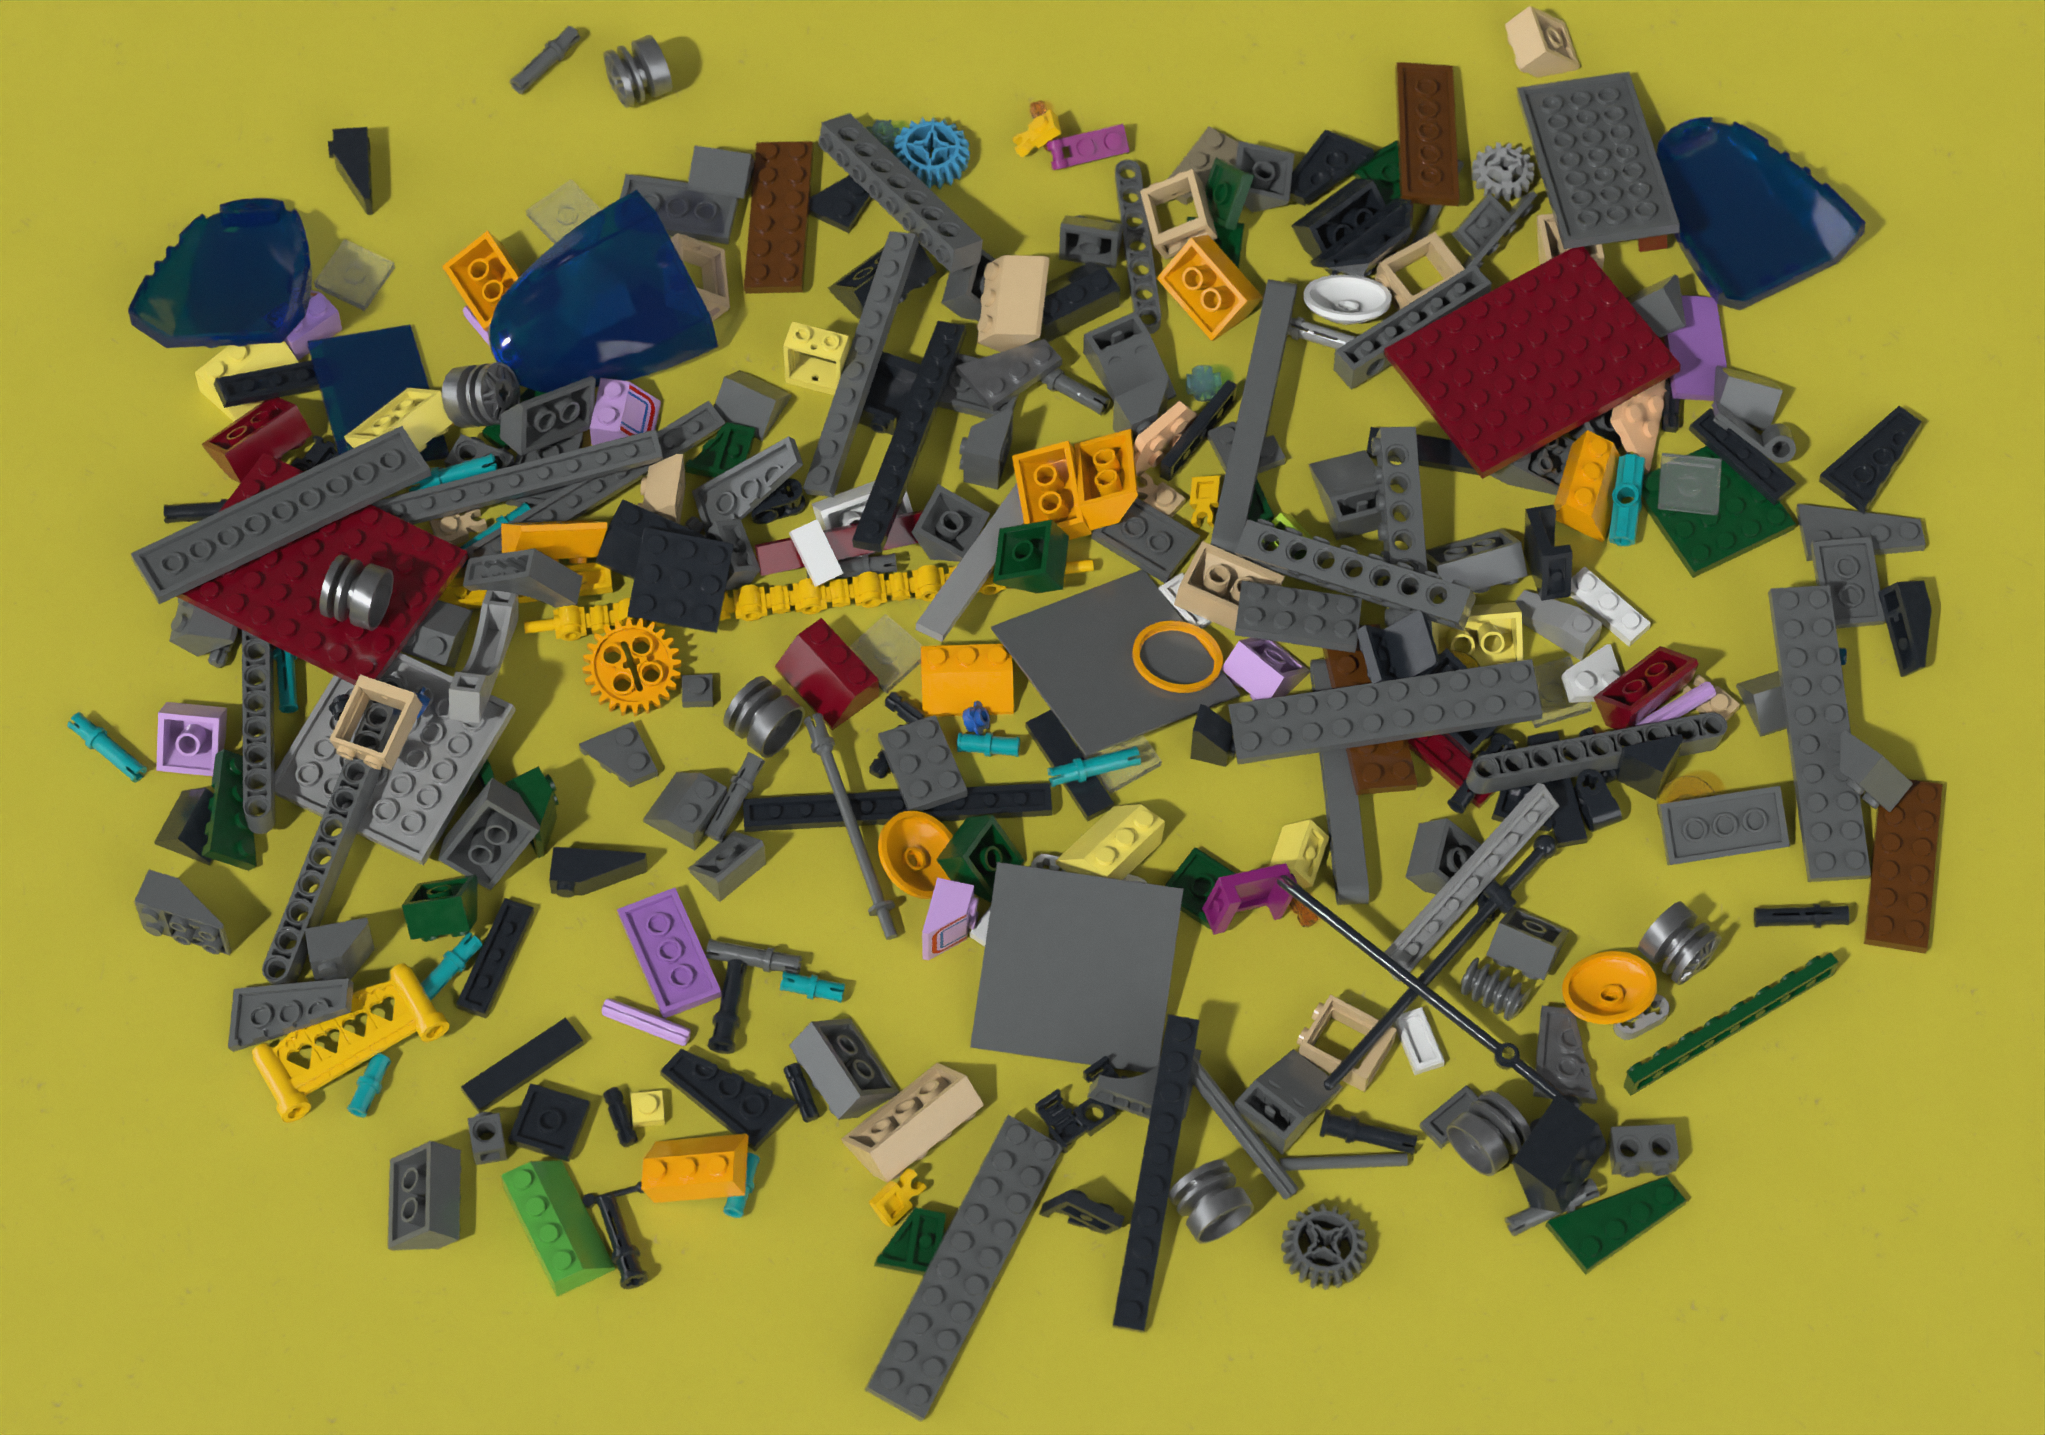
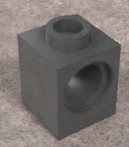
[467,1112,507,1165]

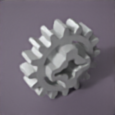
[1472,142,1534,201]

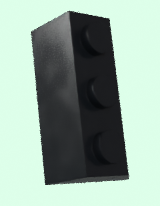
[1291,178,1386,275]
[828,243,937,319]
[1040,262,1120,342]
[595,499,705,580]
[1511,1095,1607,1213]

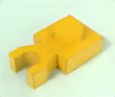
[1013,109,1061,157]
[1190,475,1224,528]
[868,1168,927,1228]

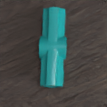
[1609,454,1645,547]

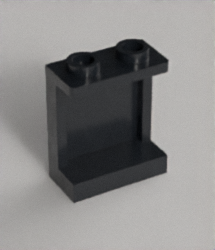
[859,351,921,435]
[1524,505,1573,601]

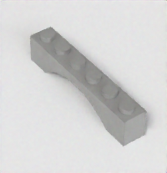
[449,590,518,723]

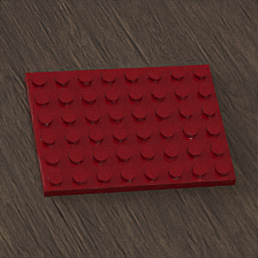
[1384,247,1681,479]
[176,453,468,685]

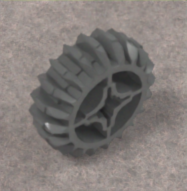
[1281,1203,1368,1291]

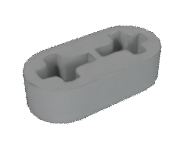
[1613,994,1669,1040]

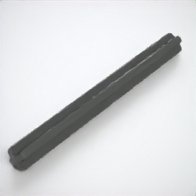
[1190,1056,1298,1200]

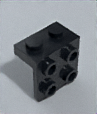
[1356,610,1440,684]

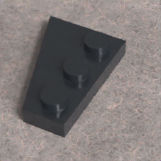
[1289,129,1375,206]

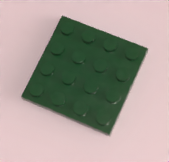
[1641,446,1796,578]

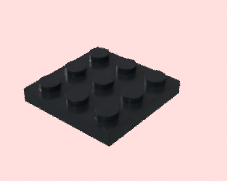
[627,527,734,634]

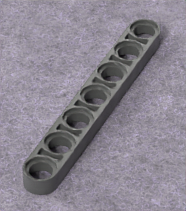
[1115,159,1161,334]

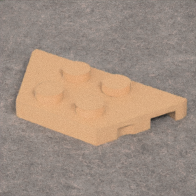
[1610,378,1668,473]
[1133,401,1199,478]

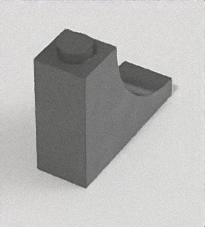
[463,548,583,608]
[1087,1048,1201,1121]

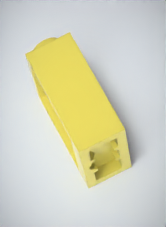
[783,321,849,395]

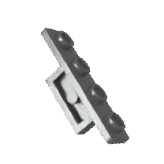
[1452,191,1537,269]

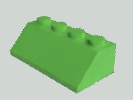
[501,1161,615,1297]

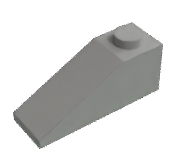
[1515,590,1602,661]

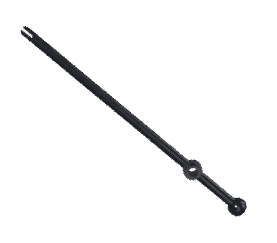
[1323,835,1557,1091]
[1277,875,1582,1109]

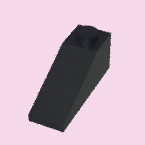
[328,127,373,215]
[1878,581,1932,677]
[549,847,648,898]

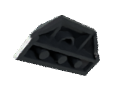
[1310,198,1413,277]

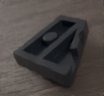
[809,175,872,233]
[1039,1190,1124,1235]

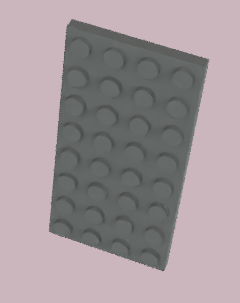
[1517,71,1679,249]

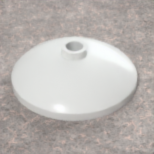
[1304,275,1392,325]

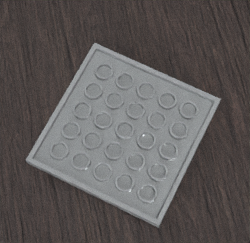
[275,653,516,866]

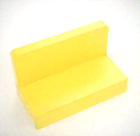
[1269,819,1329,888]

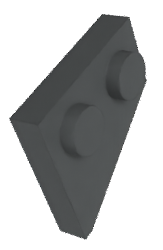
[579,722,658,788]

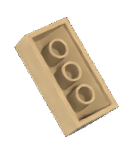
[841,1063,984,1183]

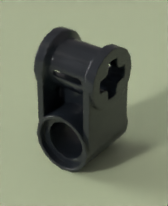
[750,478,806,524]
[1574,769,1622,832]

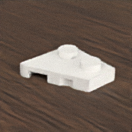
[1561,644,1621,703]

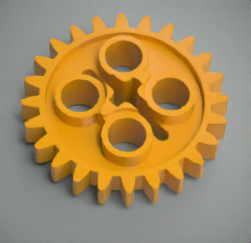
[582,617,681,716]

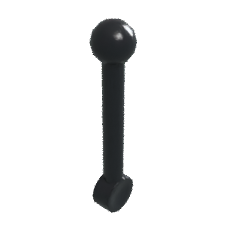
[583,1181,645,1208]

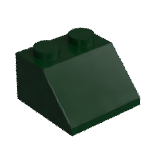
[993,520,1069,594]
[505,766,559,858]
[936,815,1024,903]
[402,875,478,942]

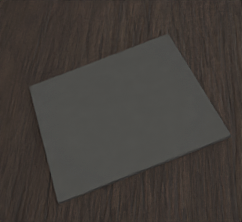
[991,570,1240,756]
[970,862,1183,1073]

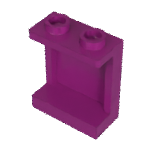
[1202,863,1297,935]

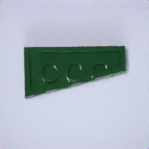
[202,749,257,871]
[1546,1176,1687,1275]

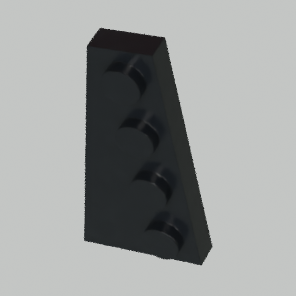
[1819,406,1922,514]
[660,1049,797,1151]

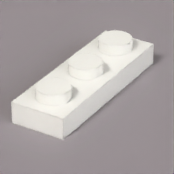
[1570,566,1651,647]

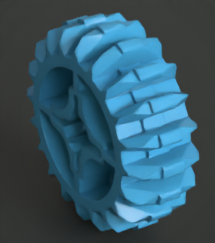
[892,116,970,189]

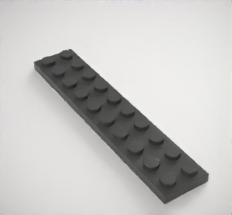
[131,426,431,604]
[1768,585,1871,882]
[1229,659,1542,765]
[864,1115,1062,1422]

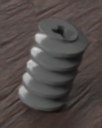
[1461,957,1531,1021]

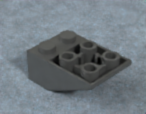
[1083,311,1177,402]
[1490,435,1574,495]
[1309,450,1395,540]
[134,869,231,955]
[1235,1049,1342,1155]

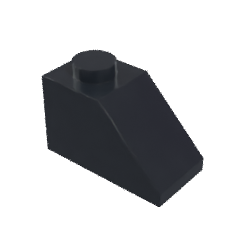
[1190,704,1236,767]

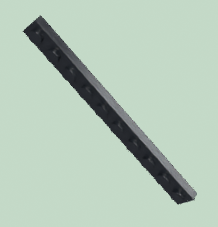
[852,321,966,553]
[743,783,1052,832]
[1112,1014,1200,1333]

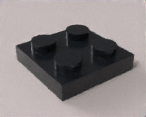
[508,1083,591,1162]

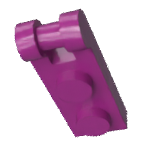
[1046,124,1130,170]

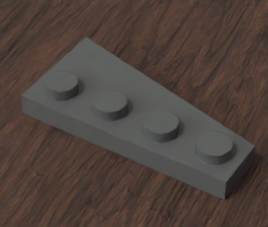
[692,436,803,534]
[1796,504,1926,561]
[228,978,354,1052]

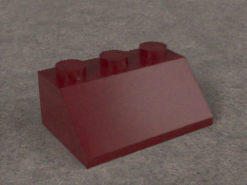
[202,398,313,483]
[775,618,879,731]
[1593,646,1699,730]

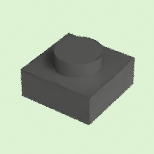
[682,674,713,708]

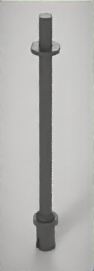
[804,713,898,940]

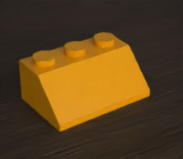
[442,231,544,331]
[1157,235,1264,341]
[1074,429,1138,530]
[1554,430,1620,542]
[1012,440,1093,540]
[501,520,607,564]
[921,644,1014,717]
[641,1134,748,1203]

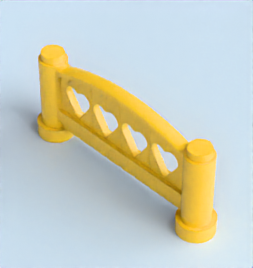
[252,963,450,1123]

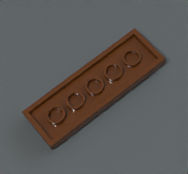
[1395,62,1460,206]
[744,141,814,294]
[1323,624,1418,795]
[1864,779,1943,954]

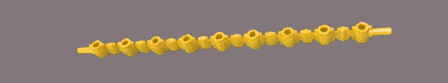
[524,559,1094,641]

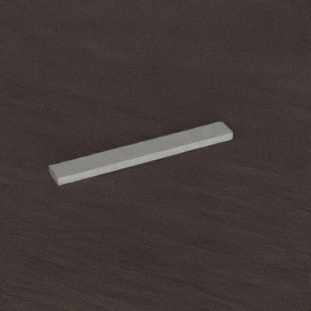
[915,483,1024,642]
[1384,783,1559,982]

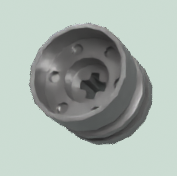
[604,35,672,108]
[442,362,521,428]
[319,554,394,631]
[723,676,805,758]
[1638,901,1722,985]
[1446,1090,1531,1176]
[1169,1160,1254,1244]

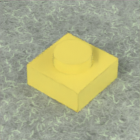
[631,1091,665,1127]

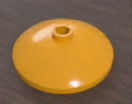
[1132,621,1223,693]
[878,811,953,899]
[1562,951,1657,1025]

